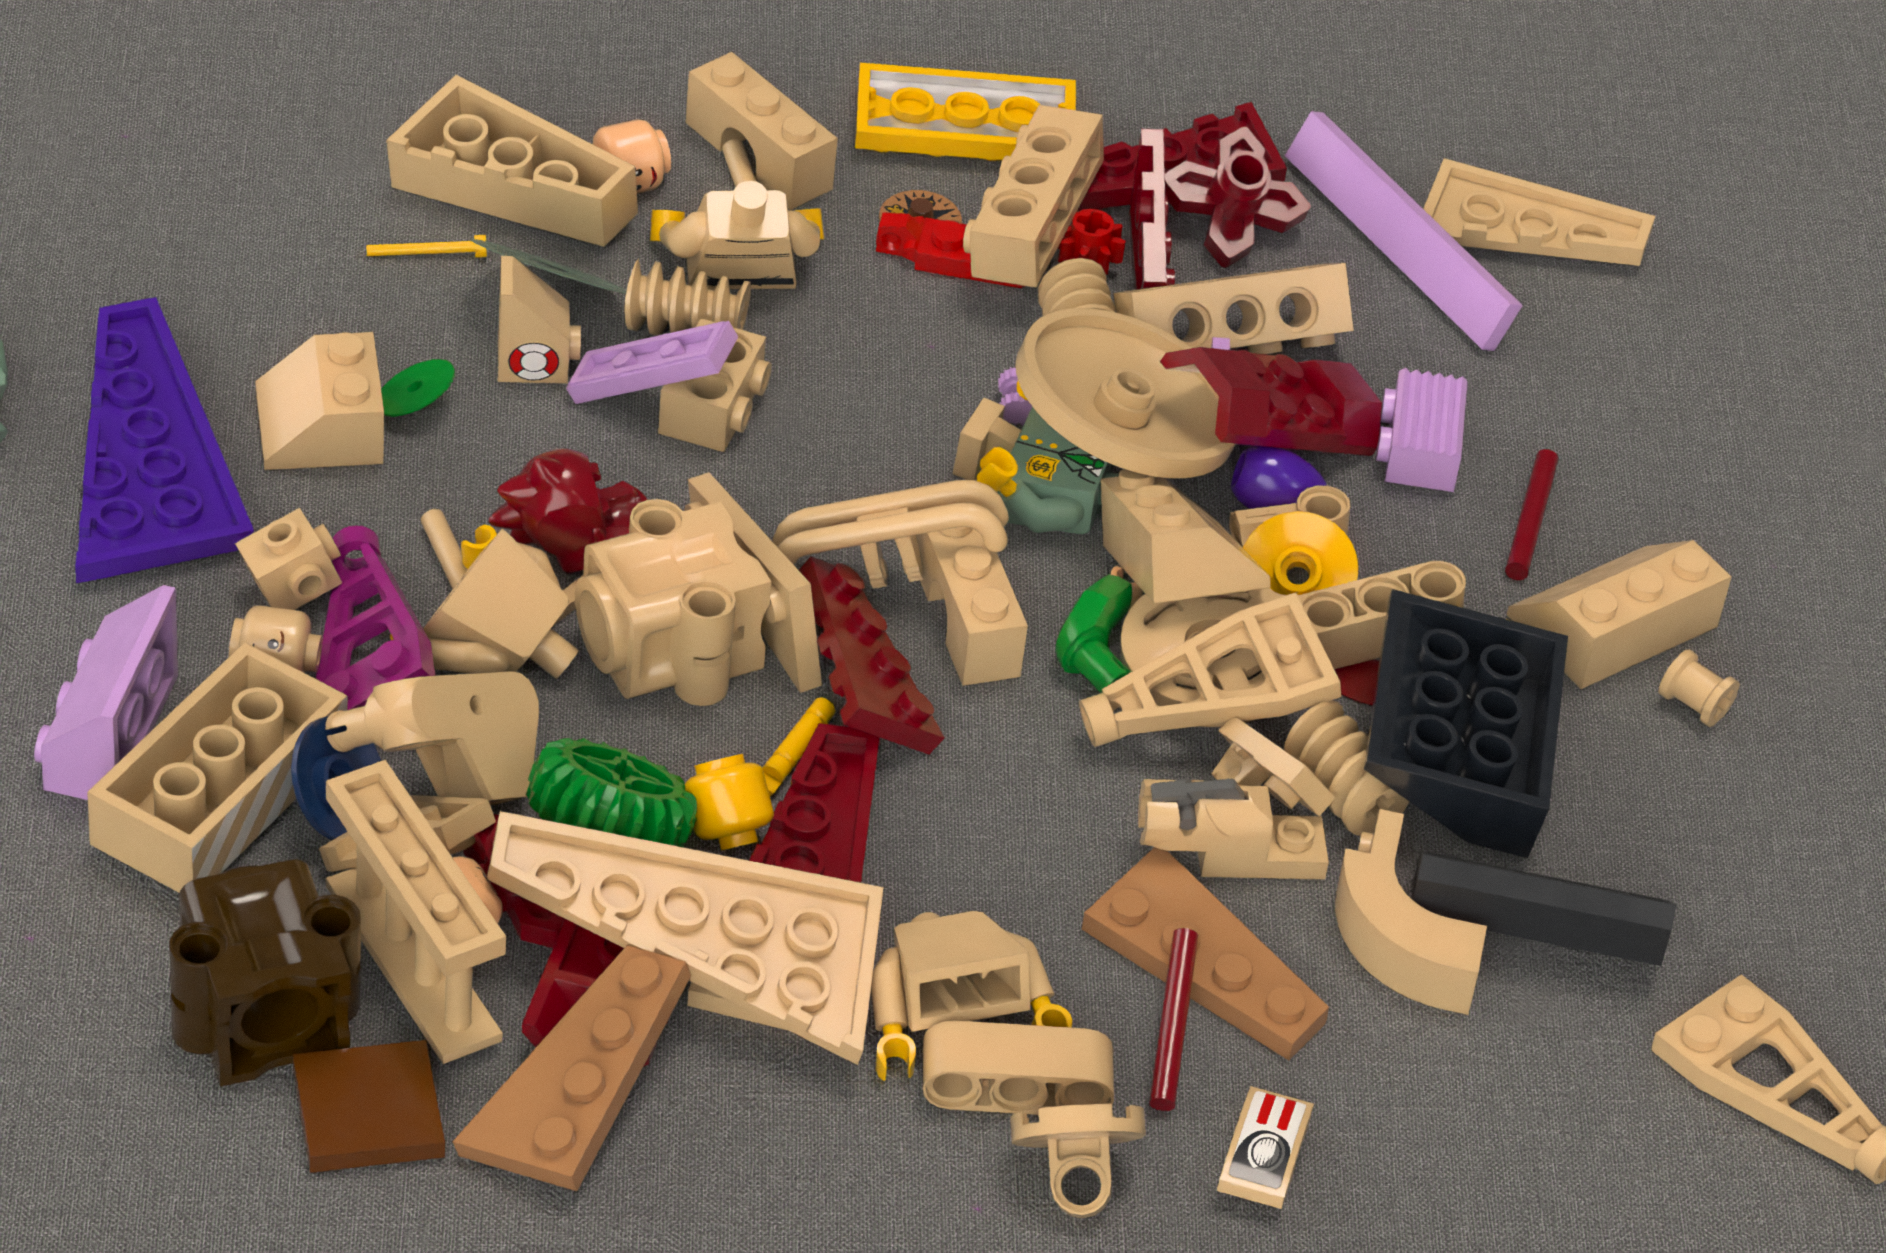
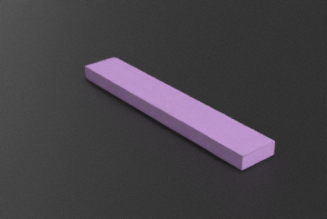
[1285,111,1523,351]

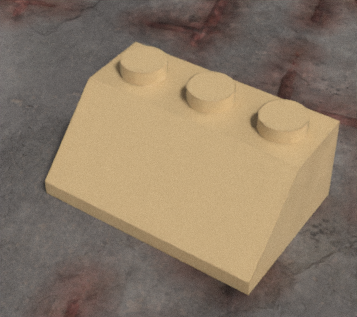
[1101,469,1270,604]
[1507,540,1732,689]

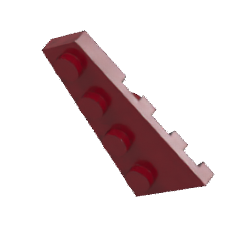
[749,723,880,883]

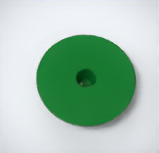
[381,359,455,417]

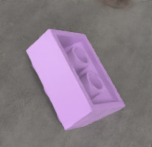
[34,585,178,800]

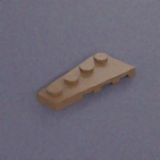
[1081,847,1329,1061]
[453,945,691,1191]

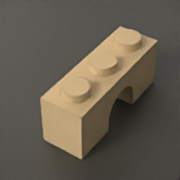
[686,52,838,210]
[916,527,1028,686]

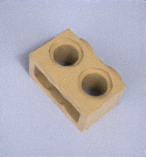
[658,318,772,452]

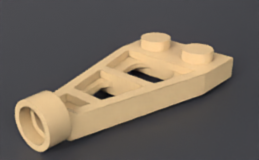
[1079,592,1341,747]
[1651,974,1886,1184]

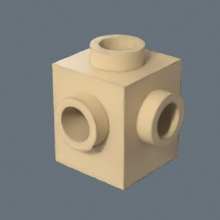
[235,508,342,610]

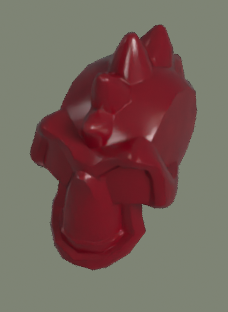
[488,448,649,574]

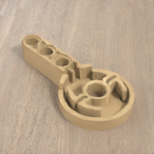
[1121,561,1466,727]

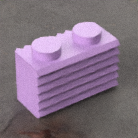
[1376,368,1467,492]

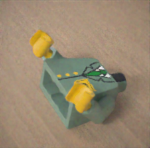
[977,380,1119,535]

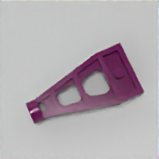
[315,525,435,710]

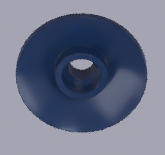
[291,716,381,840]

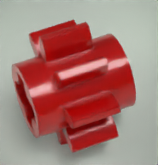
[1058,209,1126,275]

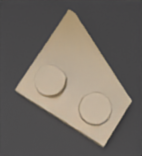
[319,795,496,872]

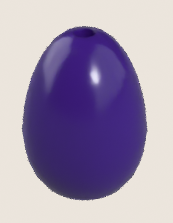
[1231,446,1327,509]

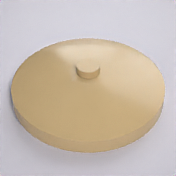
[1016,308,1235,478]

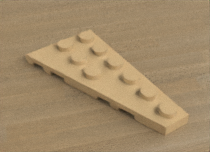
[487,811,884,1065]

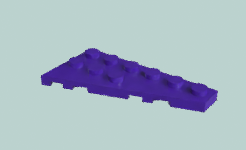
[75,297,254,584]

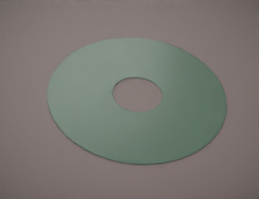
[471,239,627,293]

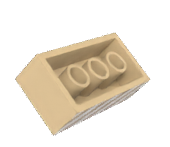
[87,642,348,893]

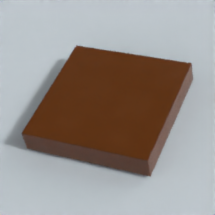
[293,1040,445,1173]

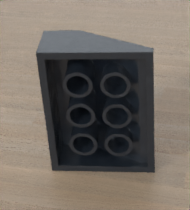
[1364,589,1568,858]

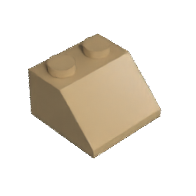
[255,332,384,470]

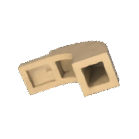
[1335,809,1487,1015]

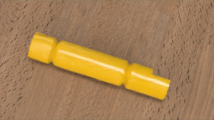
[762,697,836,796]

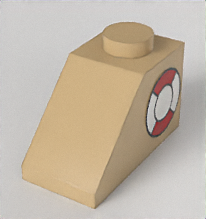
[498,256,581,384]

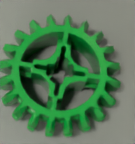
[525,738,697,847]

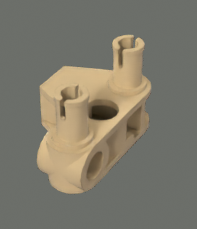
[326,671,539,806]

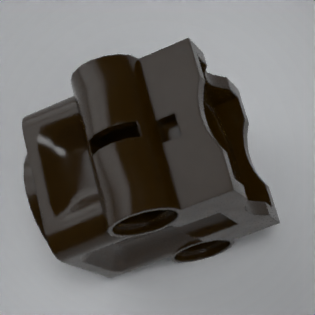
[169,859,361,1087]

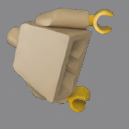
[390,525,579,679]
[871,911,1073,1081]

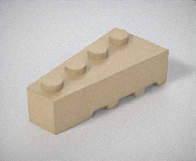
[386,75,638,247]

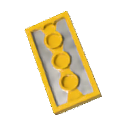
[855,62,1076,161]

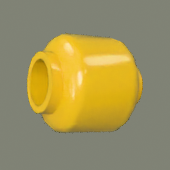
[685,754,774,851]

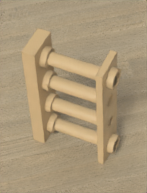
[326,760,506,1064]

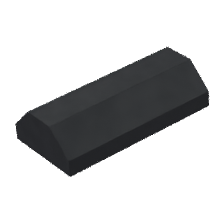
[1411,850,1676,966]

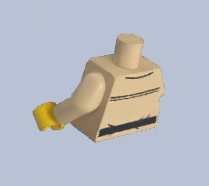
[650,180,824,289]

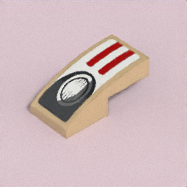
[1217,1086,1314,1209]

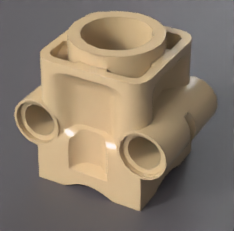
[575,499,772,706]

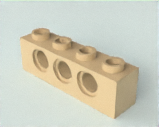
[963,105,1104,288]
[1113,263,1354,354]

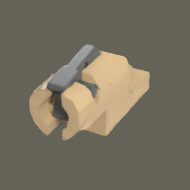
[1138,778,1329,879]

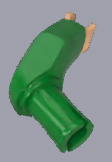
[1055,566,1143,693]

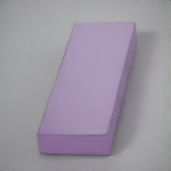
[566,321,738,404]

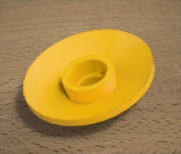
[1243,511,1358,595]

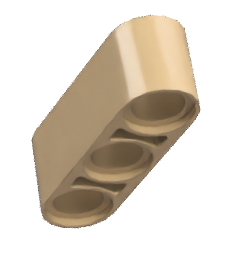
[923,1021,1114,1115]

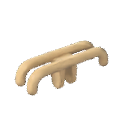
[773,480,1009,589]

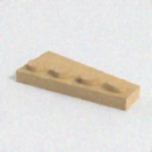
[1423,158,1655,266]
[684,472,822,693]

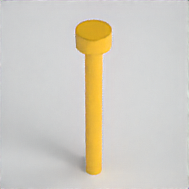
[366,235,487,258]

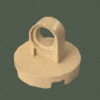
[1010,1104,1146,1218]

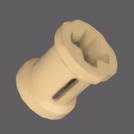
[1658,649,1740,727]

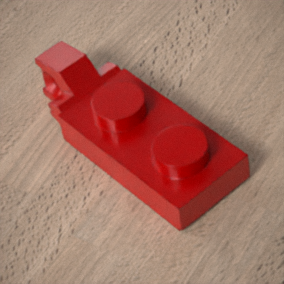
[876,212,1025,289]

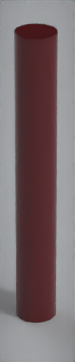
[1505,449,1559,580]
[1149,928,1199,1111]

